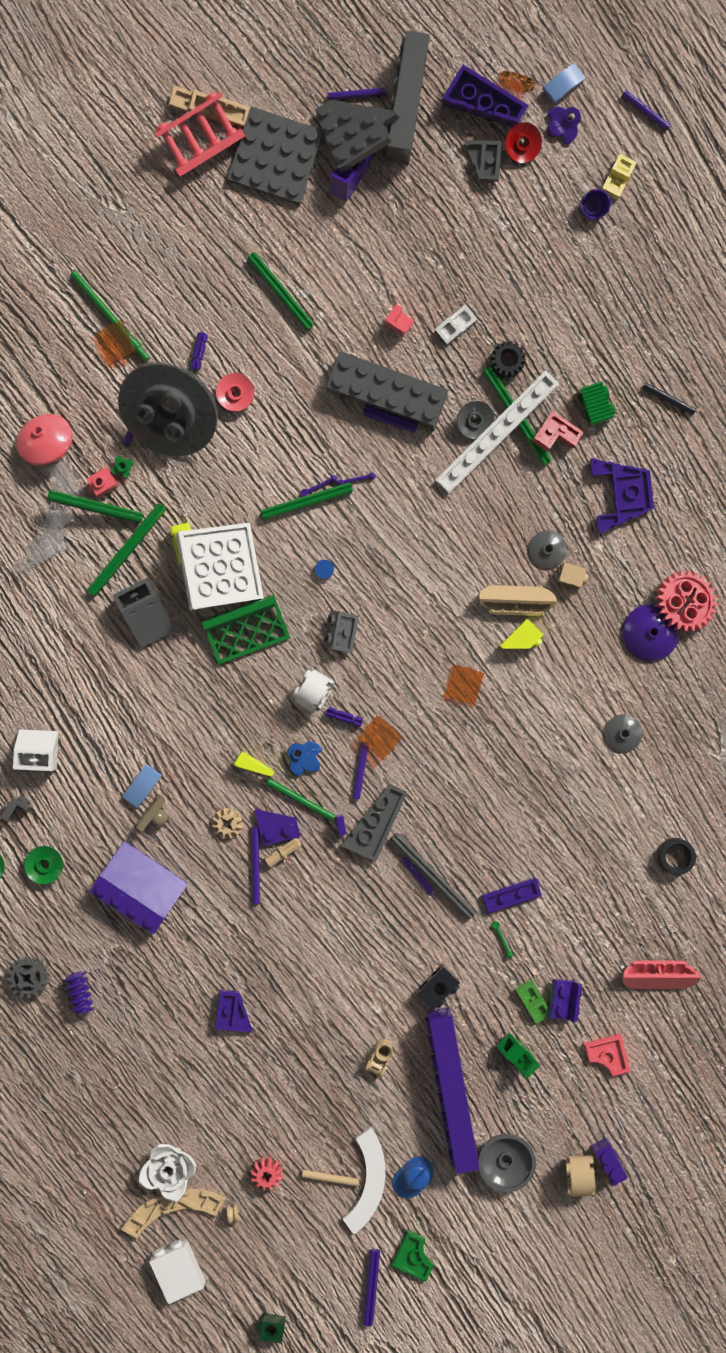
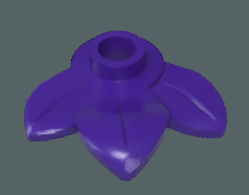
[547,107,581,145]

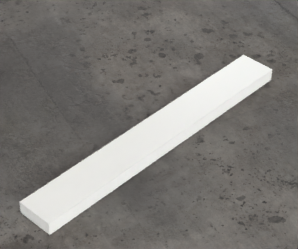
[435,370,559,494]

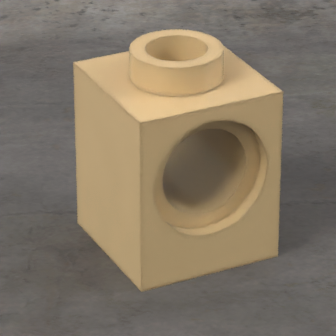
[557,562,588,588]

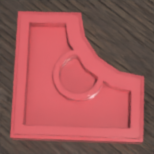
[584,1033,631,1077]

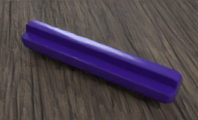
[363,405,418,433]

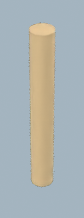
[301,1170,359,1187]

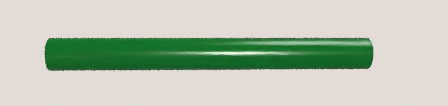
[266,778,335,821]

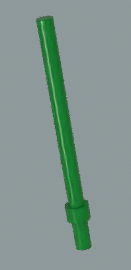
[70,270,151,363]

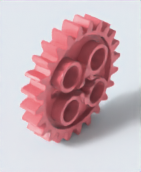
[655,570,718,633]

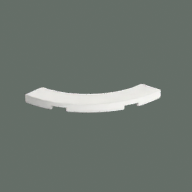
[343,1126,386,1234]

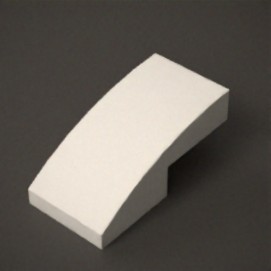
[435,305,478,344]

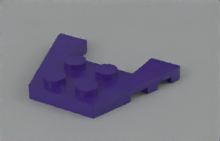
[590,458,654,534]

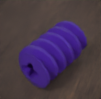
[63,971,94,1014]

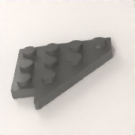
[315,100,400,172]

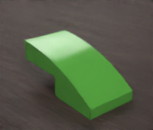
[515,979,549,1024]

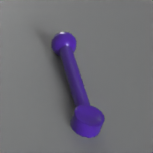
[336,472,376,485]
[301,475,337,497]

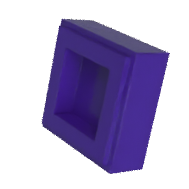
[336,814,346,836]

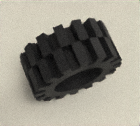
[490,341,526,378]

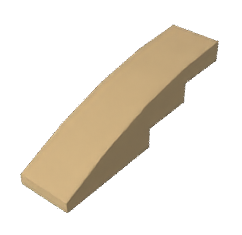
[168,85,250,127]

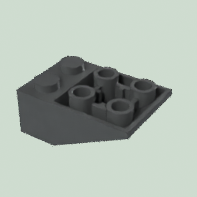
[112,578,176,648]

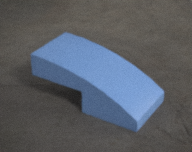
[542,64,586,104]
[123,764,162,808]

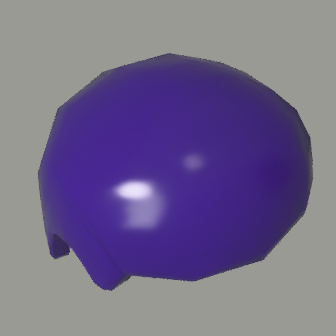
[579,189,611,220]

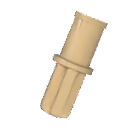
[264,838,301,867]

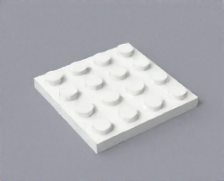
[176,523,264,610]

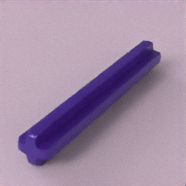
[363,1249,380,1327]

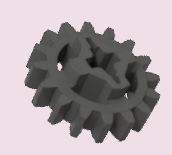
[7,955,50,999]

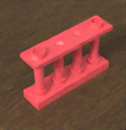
[153,91,245,177]

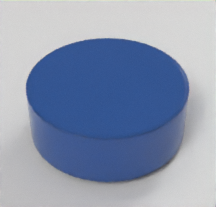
[315,560,334,579]

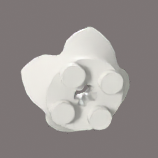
[138,1144,196,1202]

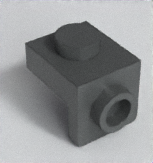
[0,796,33,821]

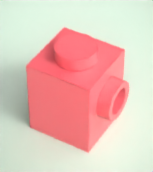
[87,467,119,498]

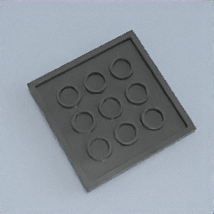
[227,106,324,205]

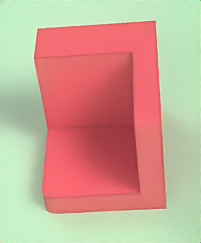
[385,304,414,337]

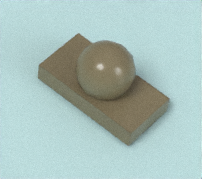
[136,794,168,832]

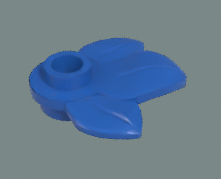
[287,741,322,776]

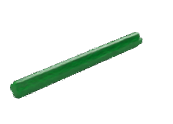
[483,366,551,466]
[87,503,166,596]

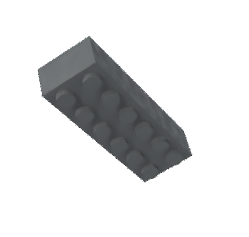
[384,30,430,163]
[327,351,449,430]

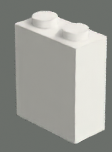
[149,1239,206,1304]

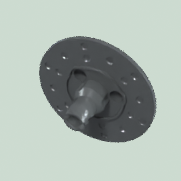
[118,362,218,456]

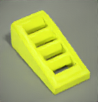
[234,752,275,776]

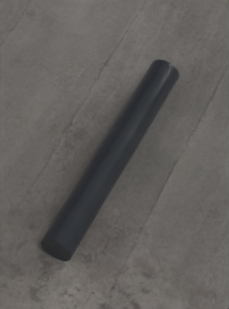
[642,382,696,416]

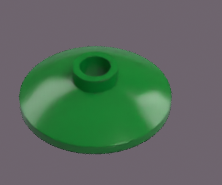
[24,846,63,884]

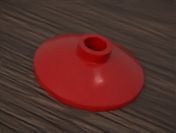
[505,122,542,163]

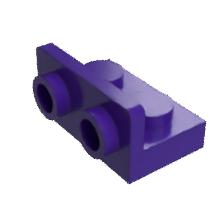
[548,979,582,1022]

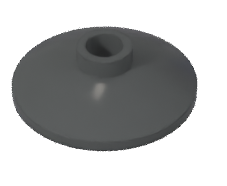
[457,400,494,439]
[529,531,567,569]
[604,714,643,752]

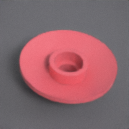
[216,373,255,412]

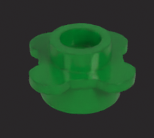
[112,456,134,478]

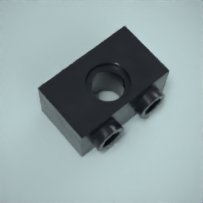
[416,963,460,1010]

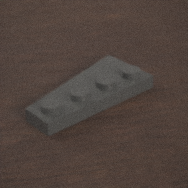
[341,784,407,862]

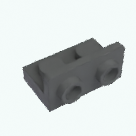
[324,611,359,653]

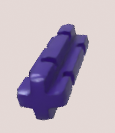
[190,332,208,371]
[326,707,363,728]

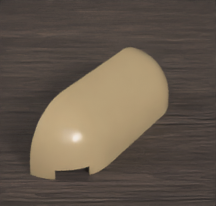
[479,585,557,616]

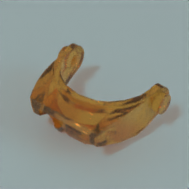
[498,71,536,93]

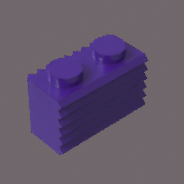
[590,1138,628,1187]

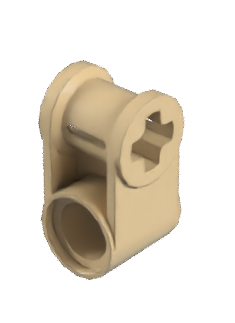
[363,1039,393,1079]

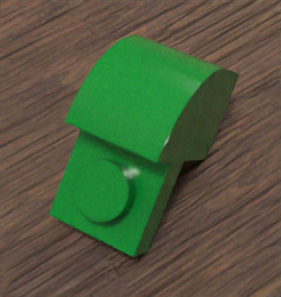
[496,1032,541,1079]

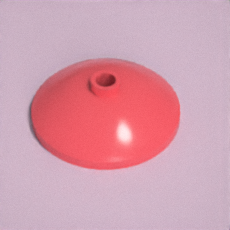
[16,414,73,466]

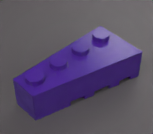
[442,64,529,127]

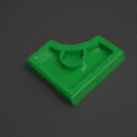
[391,1229,434,1282]

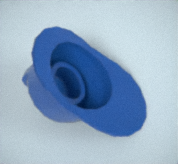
[392,1156,434,1198]

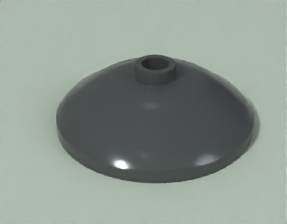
[478,1133,536,1192]

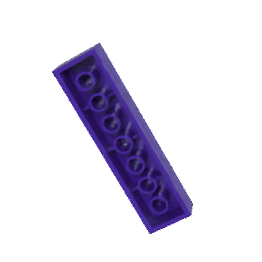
[425,1007,480,1174]

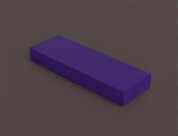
[481,877,542,914]

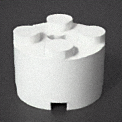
[293,670,335,714]

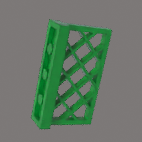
[202,594,290,664]

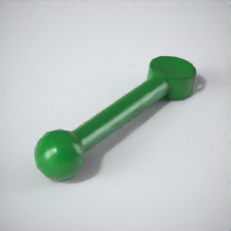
[492,921,513,958]

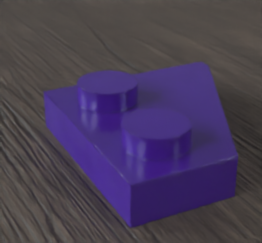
[255,809,301,846]
[215,989,253,1032]

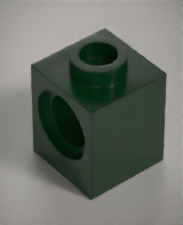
[256,1313,286,1344]

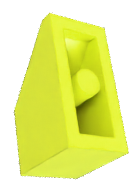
[498,619,544,649]

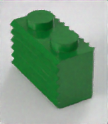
[578,381,615,427]

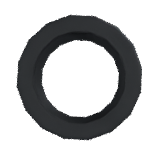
[657,837,696,875]

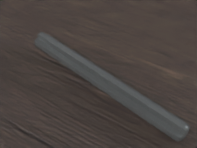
[391,833,476,920]

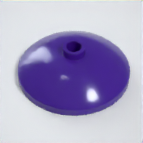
[622,604,680,661]

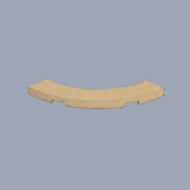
[121,1188,225,1239]

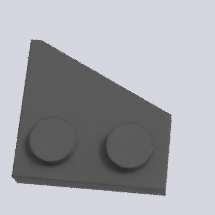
[465,140,502,182]

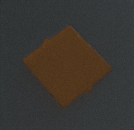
[95,320,136,365]
[445,664,484,705]
[357,715,403,760]

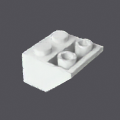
[13,729,58,771]

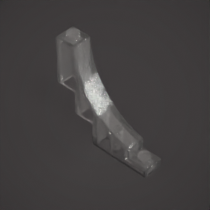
[11,453,85,575]

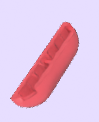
[623,961,701,989]

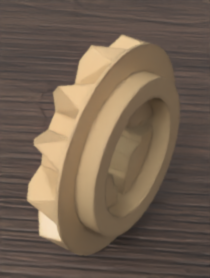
[212,808,243,839]

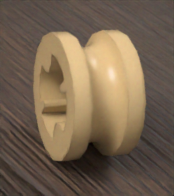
[227,1204,240,1224]

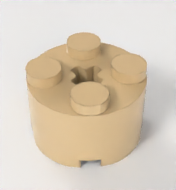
[566,1155,596,1197]

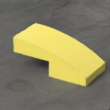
[602,154,637,200]

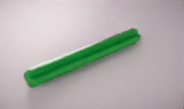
[247,252,314,331]
[261,482,353,520]
[47,490,143,523]

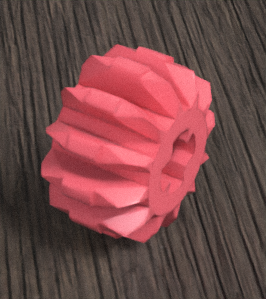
[251,1157,283,1192]

